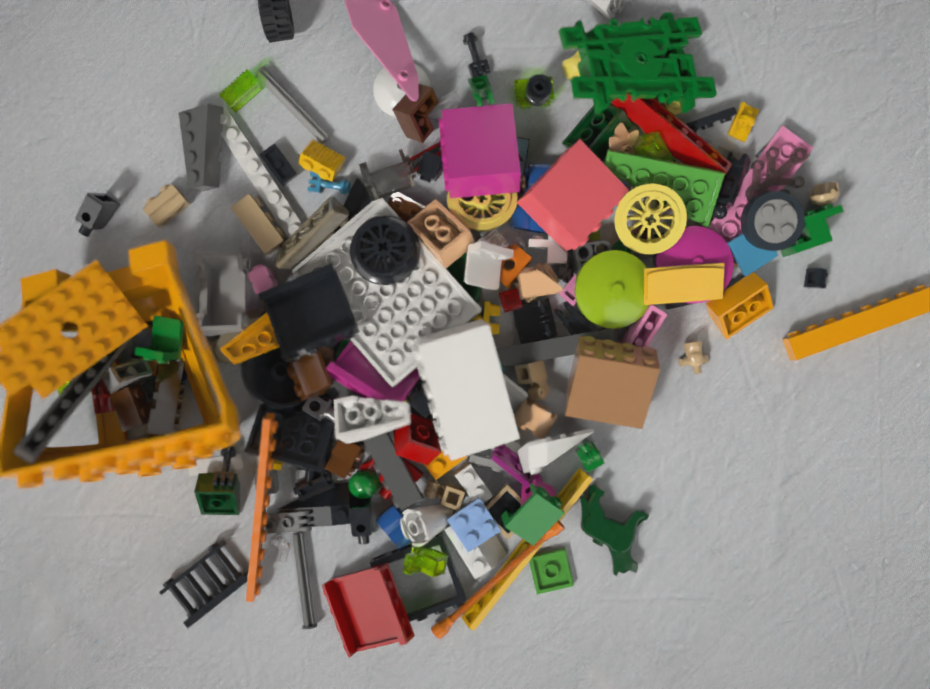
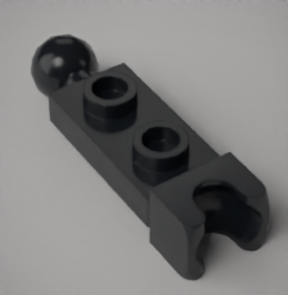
[712,152,751,219]

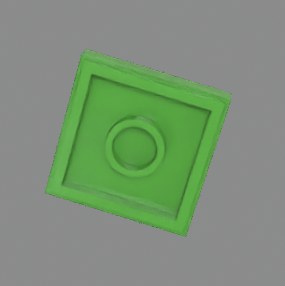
[529,547,574,594]

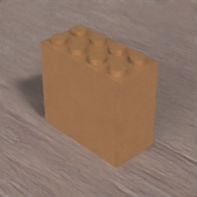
[565,336,660,429]

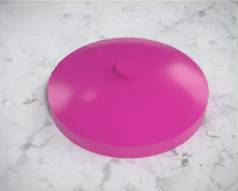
[655,226,734,304]

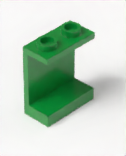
[501,483,565,546]

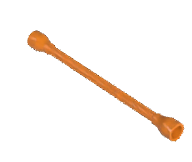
[431,520,565,639]

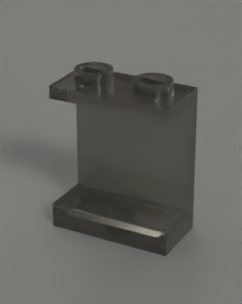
[359,149,416,202]

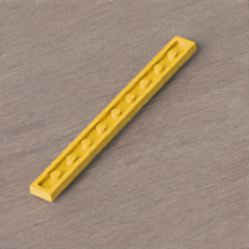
[461,468,593,631]

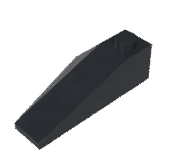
[276,482,352,527]

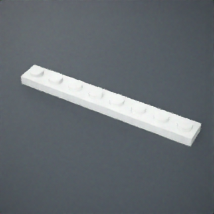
[220,106,302,238]

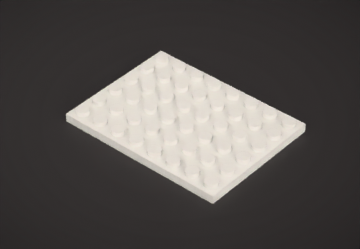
[291,195,482,388]

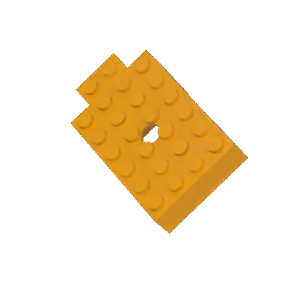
[0,259,147,399]

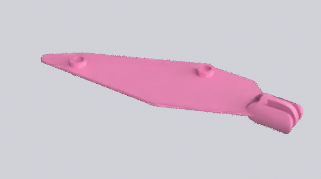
[344,0,419,101]

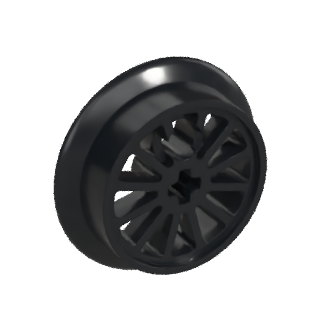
[350,216,420,285]

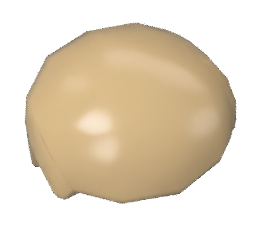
[808,182,840,207]

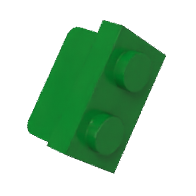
[135,316,183,364]

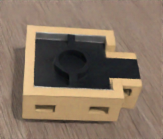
[485,483,522,539]

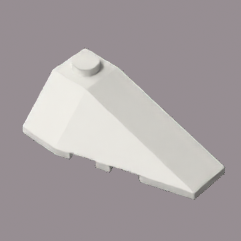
[334,396,410,443]

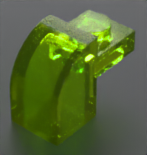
[402,547,448,577]

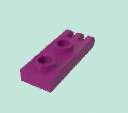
[491,444,534,487]

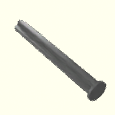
[292,532,317,630]

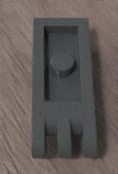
[264,510,312,534]

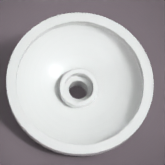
[373,63,430,118]

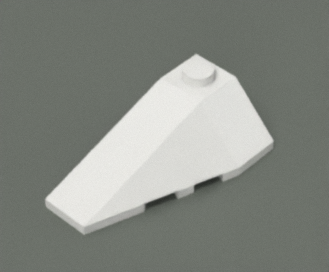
[517,428,594,475]

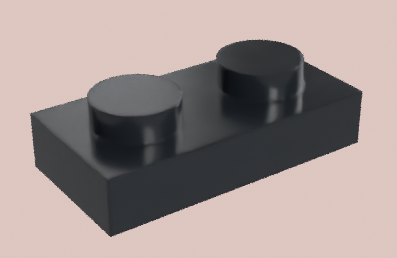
[259,143,298,186]

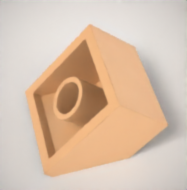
[517,268,563,299]

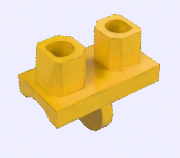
[727,102,759,142]
[471,302,501,335]

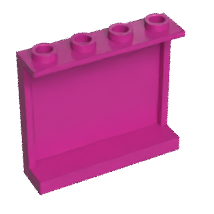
[327,341,421,402]

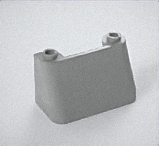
[194,252,249,337]

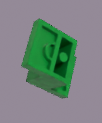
[781,203,844,257]

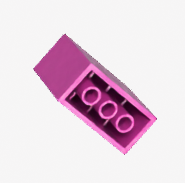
[439,103,520,198]

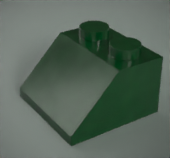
[194,473,240,515]

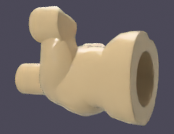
[678,341,709,374]

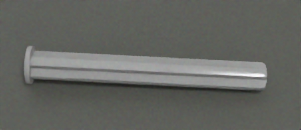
[254,66,329,143]

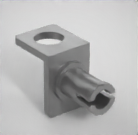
[302,396,335,423]

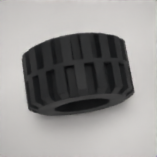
[258,0,295,43]

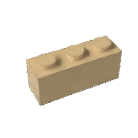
[231,194,286,256]

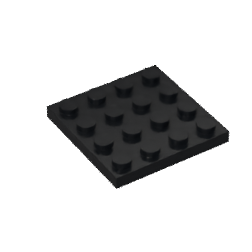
[244,393,337,473]

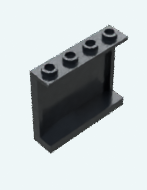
[258,263,360,363]

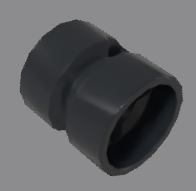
[525,74,552,106]

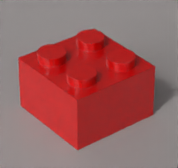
[393,412,441,465]

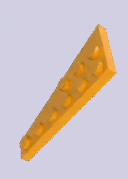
[220,313,279,365]

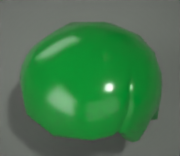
[348,470,380,499]

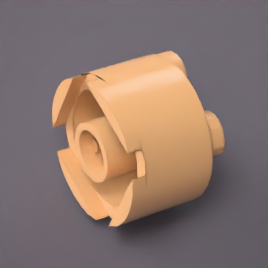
[514,398,558,439]

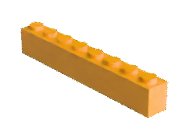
[782,284,930,361]

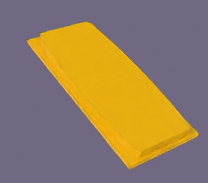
[644,263,724,305]

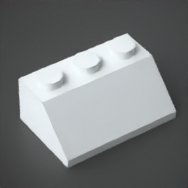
[444,524,507,579]

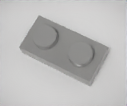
[469,453,504,472]

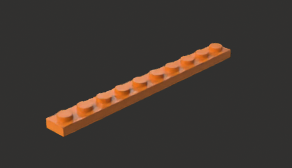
[246,413,278,602]

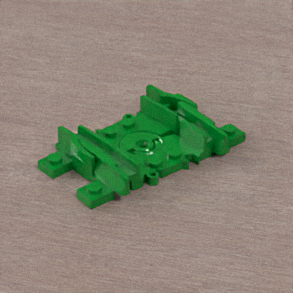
[558,12,717,114]

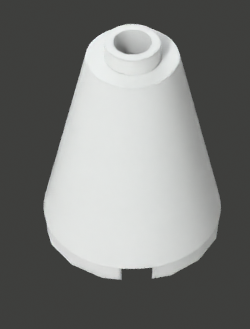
[400,504,454,547]

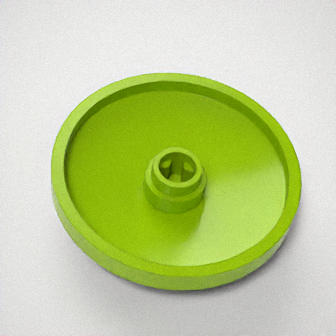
[574,250,649,328]

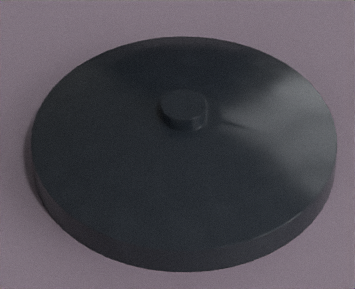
[241,347,304,409]

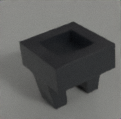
[804,268,828,289]

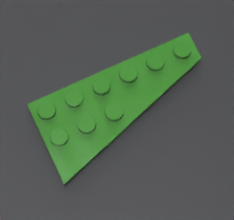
[604,149,725,228]

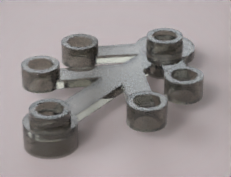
[745,147,808,201]

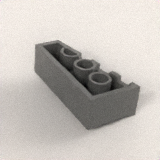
[178,104,224,191]

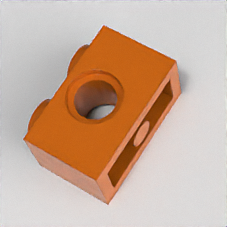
[499,243,532,290]

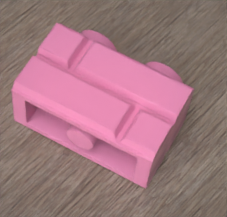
[247,264,280,294]

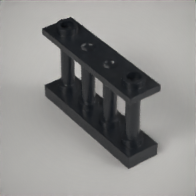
[159,540,248,628]

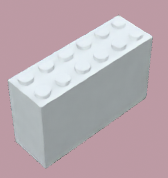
[411,319,520,461]

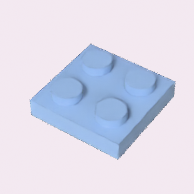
[447,497,501,552]

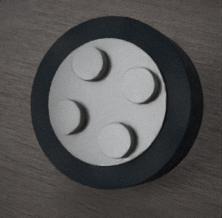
[741,191,805,251]

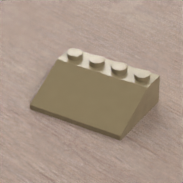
[276,195,349,269]

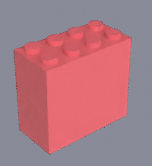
[517,140,629,252]

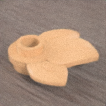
[609,123,639,154]

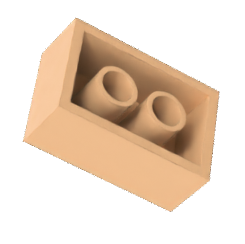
[407,199,475,268]

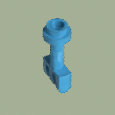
[307,172,351,195]

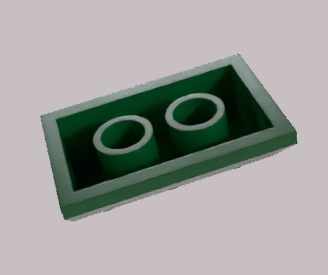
[562,105,633,161]

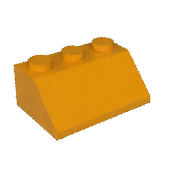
[705,272,774,340]

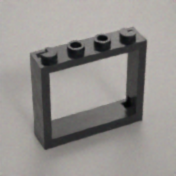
[369,532,466,622]

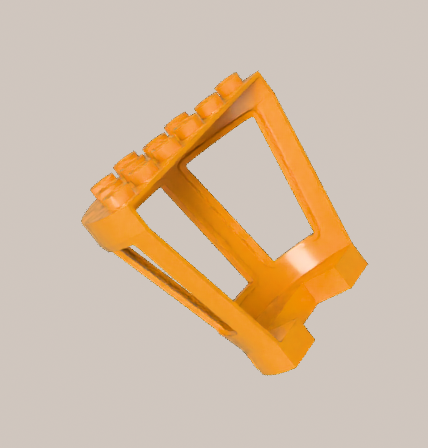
[0,240,241,489]

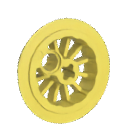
[615,184,687,254]
[447,191,517,232]

